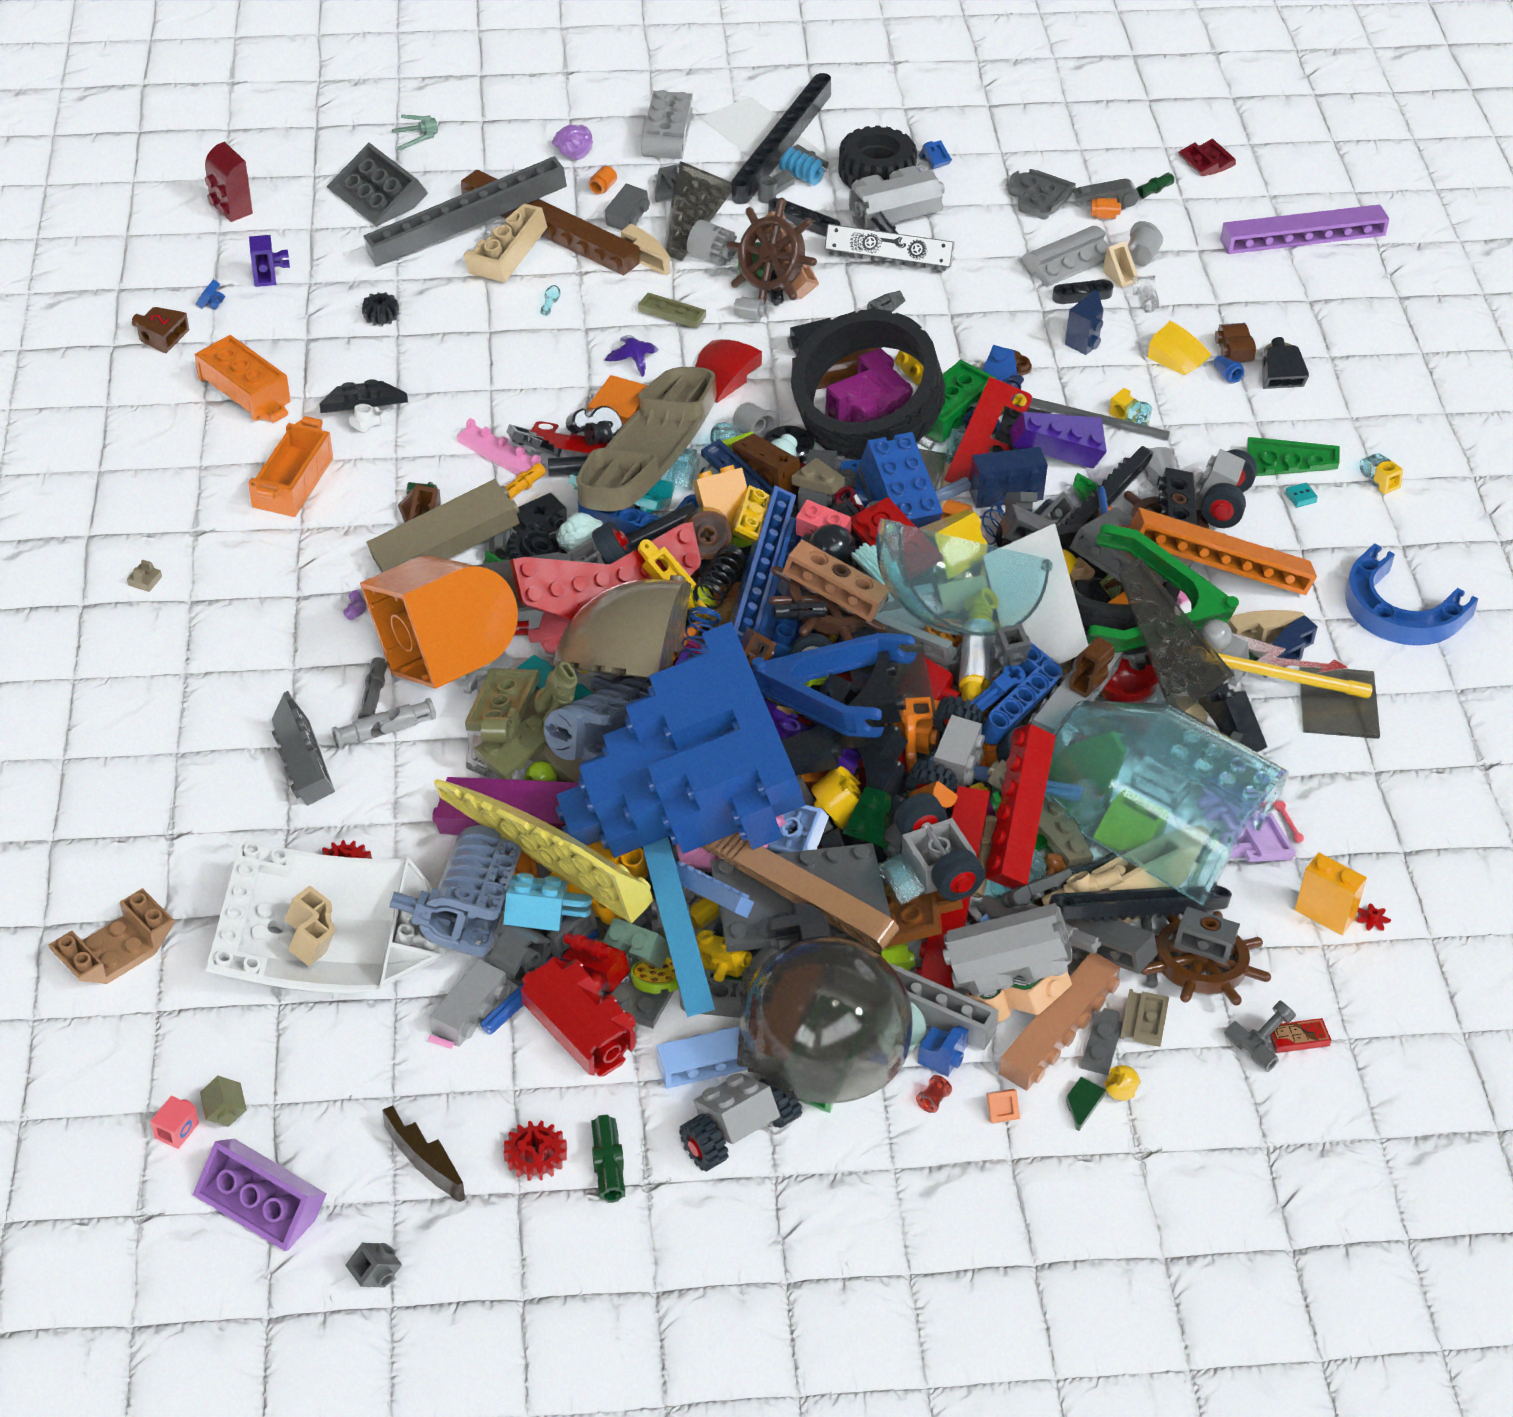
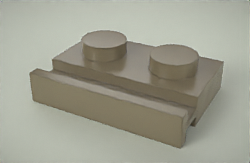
[1120,989,1169,1047]

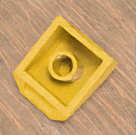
[1147,320,1211,375]

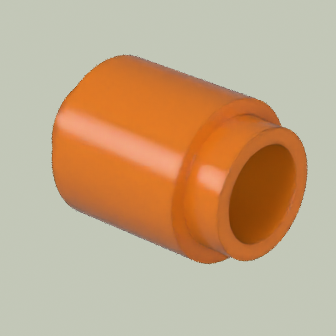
[589,165,617,194]
[1091,198,1121,219]

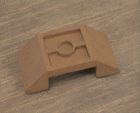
[48,888,175,984]

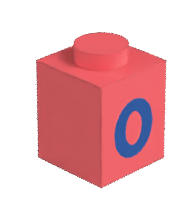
[150,1095,199,1149]

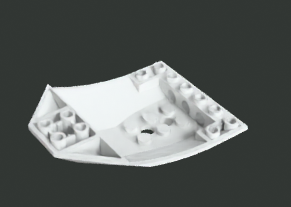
[206,838,445,993]

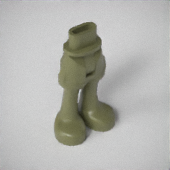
[534,662,578,723]

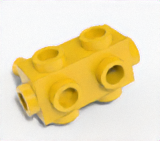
[696,930,752,982]

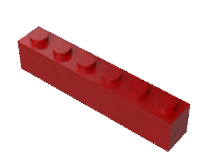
[985,724,1056,889]

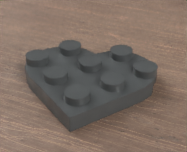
[1009,169,1076,220]

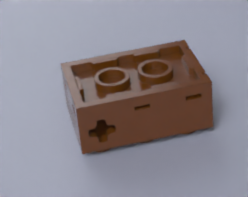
[732,433,800,503]

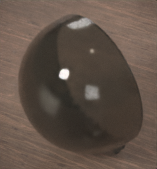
[737,936,913,1104]

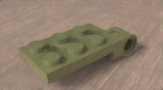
[464,668,540,743]

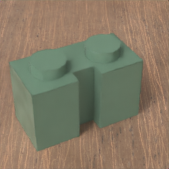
[603,917,670,969]

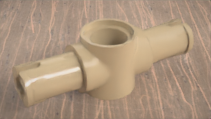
[1042,866,1124,906]

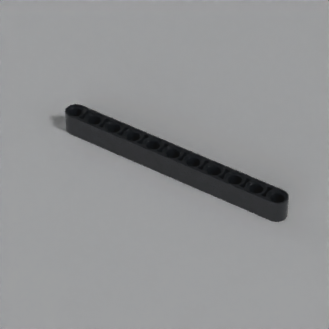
[731,73,832,204]

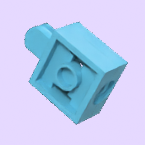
[503,873,592,931]

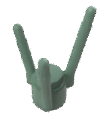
[392,114,438,151]

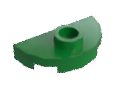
[1073,472,1098,502]

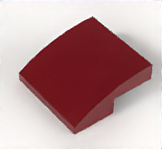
[1178,138,1236,176]

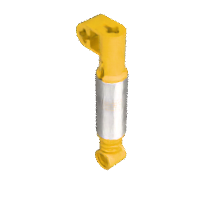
[958,588,999,724]

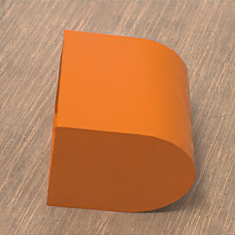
[360,556,518,689]

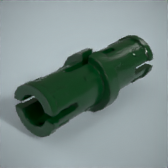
[1136,172,1175,199]

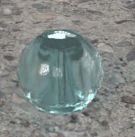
[710,422,738,443]

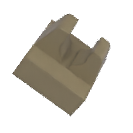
[127,559,162,592]

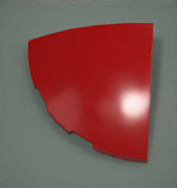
[695,339,762,403]

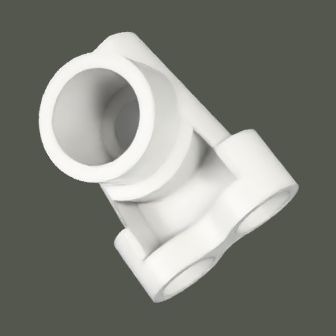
[349,404,390,432]

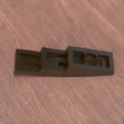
[382,1105,465,1202]

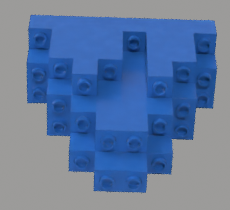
[555,621,806,858]

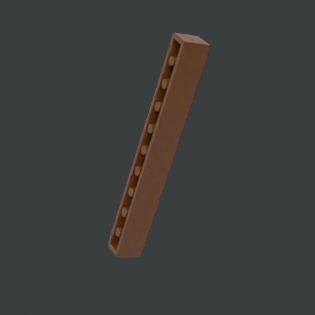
[461,169,640,276]

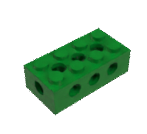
[926,359,997,443]

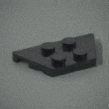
[319,379,408,413]

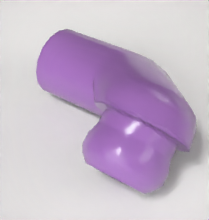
[343,590,366,620]

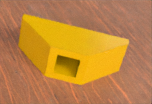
[731,485,771,543]

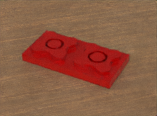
[851,497,943,584]

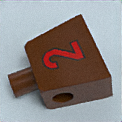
[132,307,190,354]

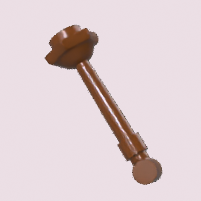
[1034,853,1066,907]

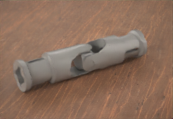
[331,697,436,749]

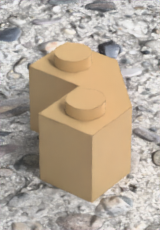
[284,886,335,966]

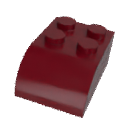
[204,141,253,222]

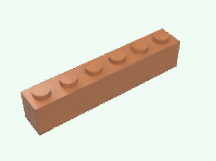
[999,952,1121,1091]

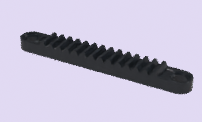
[1061,446,1154,525]
[1049,884,1232,923]

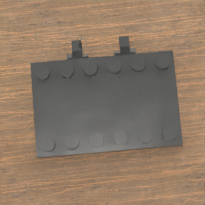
[711,843,891,963]

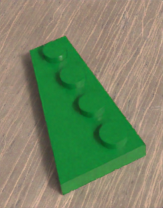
[1246,437,1340,476]

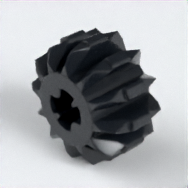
[361,292,399,326]

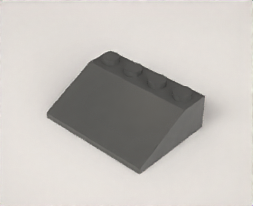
[326,142,428,227]

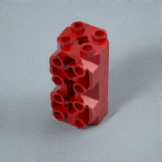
[521,957,636,1077]

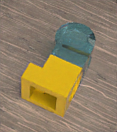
[1109,388,1152,426]
[1359,453,1403,495]

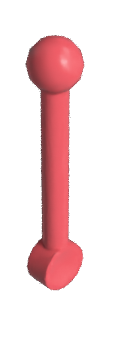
[1275,801,1304,843]

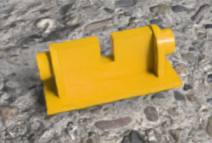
[894,350,924,386]

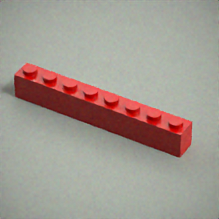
[915,786,990,990]

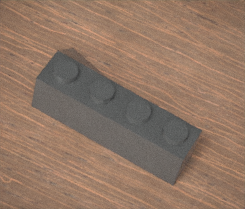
[271,691,335,806]

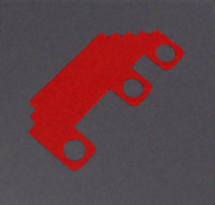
[530,421,608,454]

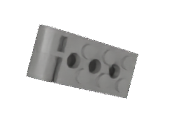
[641,90,693,160]

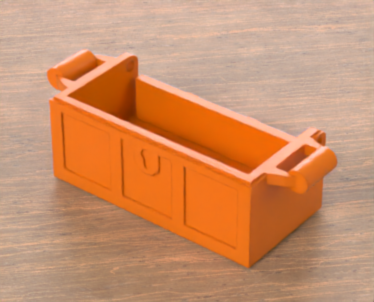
[194,334,291,423]
[248,416,333,517]

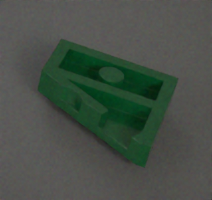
[842,786,891,850]

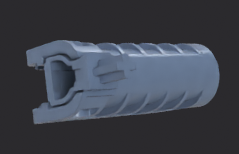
[544,675,652,761]
[390,825,521,957]

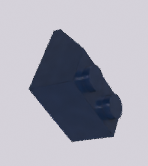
[1065,290,1104,355]

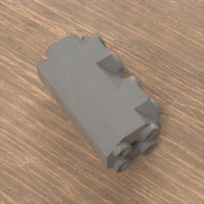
[849,166,945,229]
[943,903,1072,996]

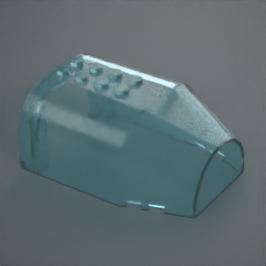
[1045,700,1289,905]

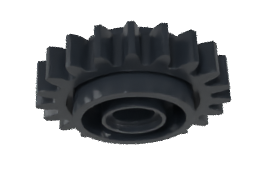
[505,527,567,560]

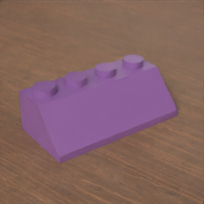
[192,1138,327,1251]

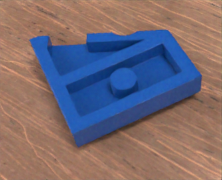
[982,344,1017,381]

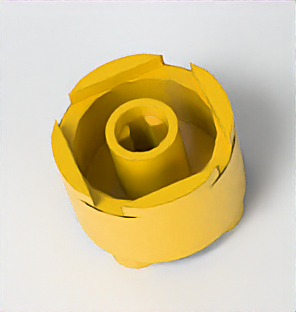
[811,766,862,829]

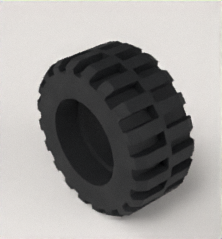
[838,125,917,189]

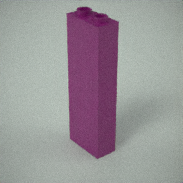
[432,777,580,835]

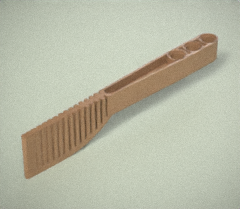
[701,832,899,952]

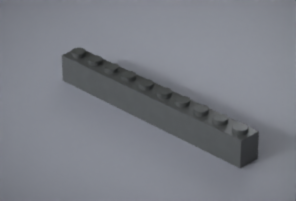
[363,156,567,267]

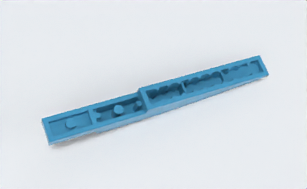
[643,837,715,1017]

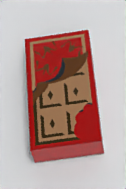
[1269,1018,1331,1053]

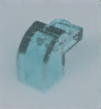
[666,448,700,487]
[878,852,926,905]

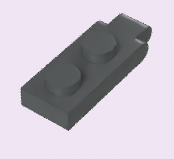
[1081,1008,1123,1076]

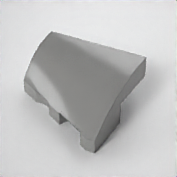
[1145,447,1177,492]

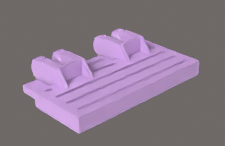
[1197,779,1296,862]

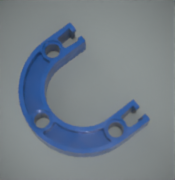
[1345,543,1479,646]

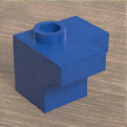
[918,1026,969,1077]

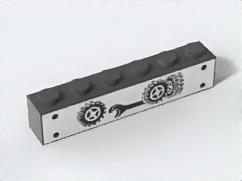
[824,224,955,271]

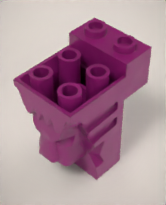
[825,348,913,422]

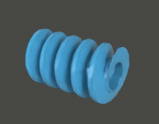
[779,147,824,186]

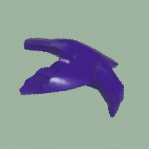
[604,335,659,377]

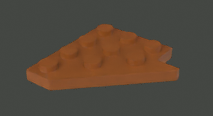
[859,863,963,953]

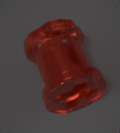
[916,1075,953,1113]

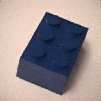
[969,447,1048,508]

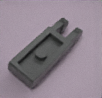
[1000,869,1073,908]

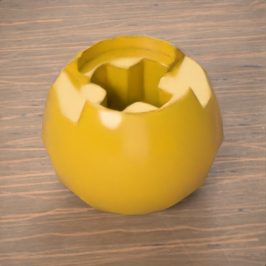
[1104,1065,1141,1101]

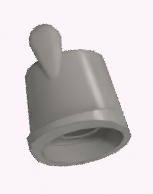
[1127,221,1164,266]
[732,402,780,439]

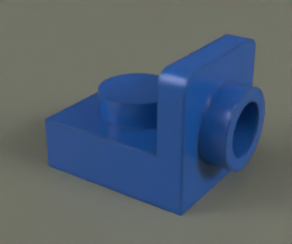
[919,140,952,170]

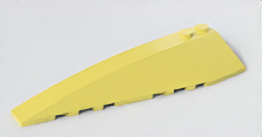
[433,779,653,924]

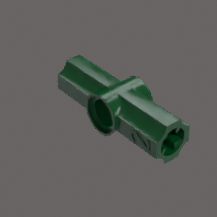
[591,1114,625,1203]

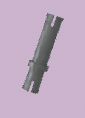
[358,657,388,719]

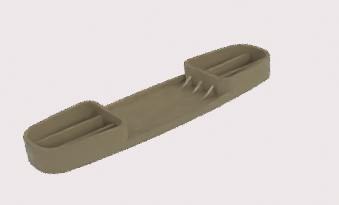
[576,367,717,511]

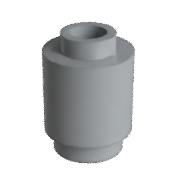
[733,296,767,321]

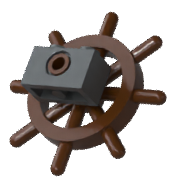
[1141,907,1272,1006]

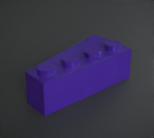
[1010,412,1107,469]

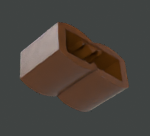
[1215,322,1256,362]
[1069,636,1115,698]

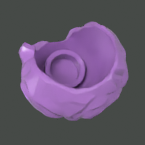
[552,124,593,160]

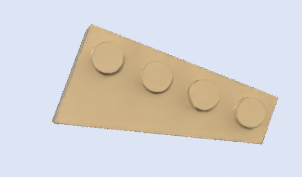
[463,204,547,283]

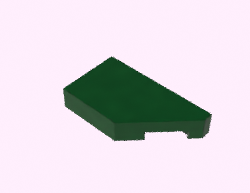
[1066,1077,1106,1132]

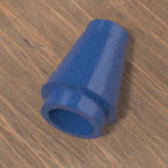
[1214,355,1244,383]

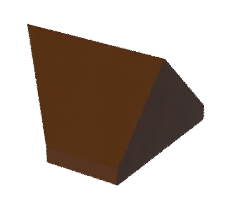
[398,484,441,523]

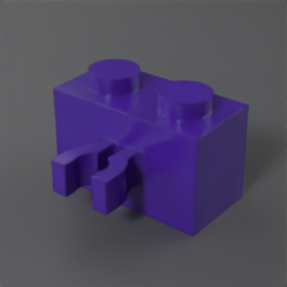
[249,234,290,287]

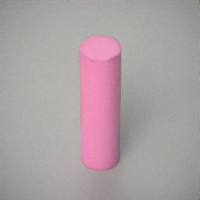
[428,1034,454,1049]

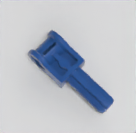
[970,664,1026,713]

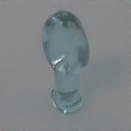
[540,285,561,316]

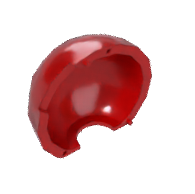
[1100,658,1160,707]

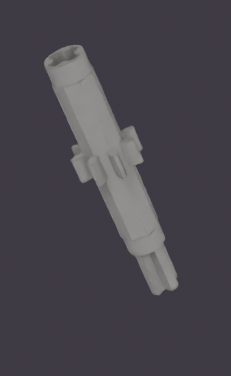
[979,895,1101,953]

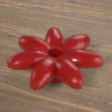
[1356,903,1391,931]

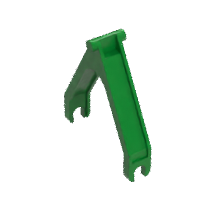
[1086,524,1239,653]

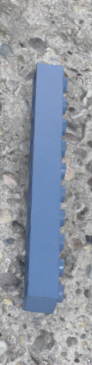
[674,858,754,918]

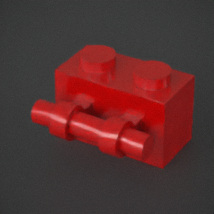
[562,933,631,993]

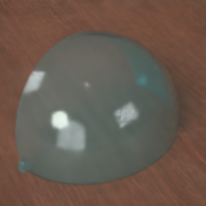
[876,518,1053,637]

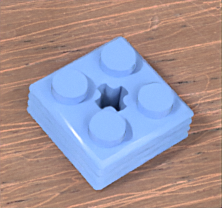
[766,805,829,854]

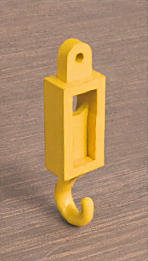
[638,539,710,620]

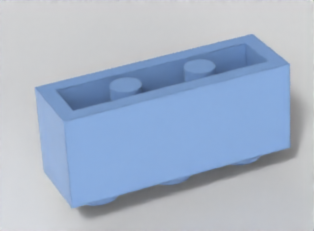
[656,1026,749,1089]

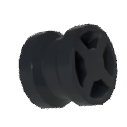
[584,420,612,445]

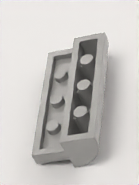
[1021,225,1109,287]

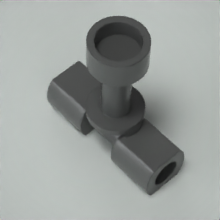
[1224,1000,1296,1072]

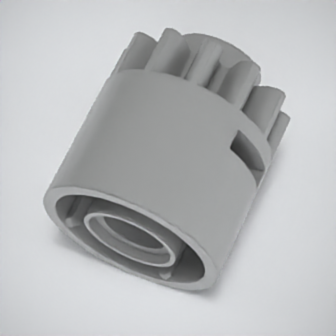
[687,220,737,266]

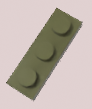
[638,292,706,329]

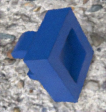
[196,279,225,310]

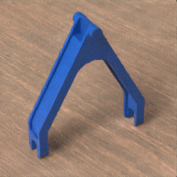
[752,633,917,738]

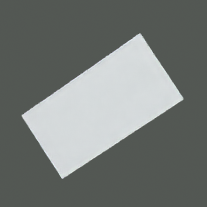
[700,97,826,176]
[983,524,1088,664]

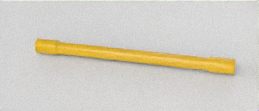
[1181,645,1372,699]

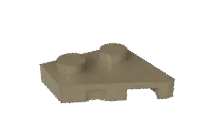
[792,458,845,495]

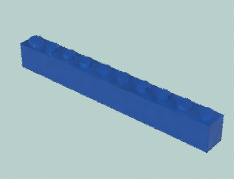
[729,486,796,640]

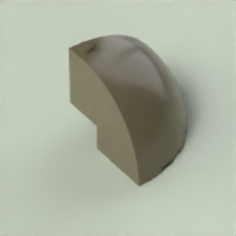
[552,575,691,679]

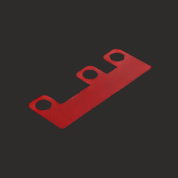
[944,377,1032,491]

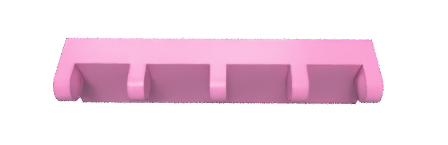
[457,418,541,475]

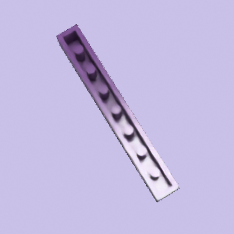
[1220,204,1390,254]

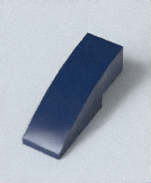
[1262,615,1318,678]

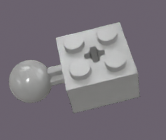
[1194,619,1250,687]

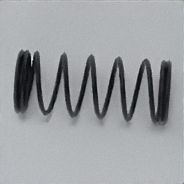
[693,545,747,610]

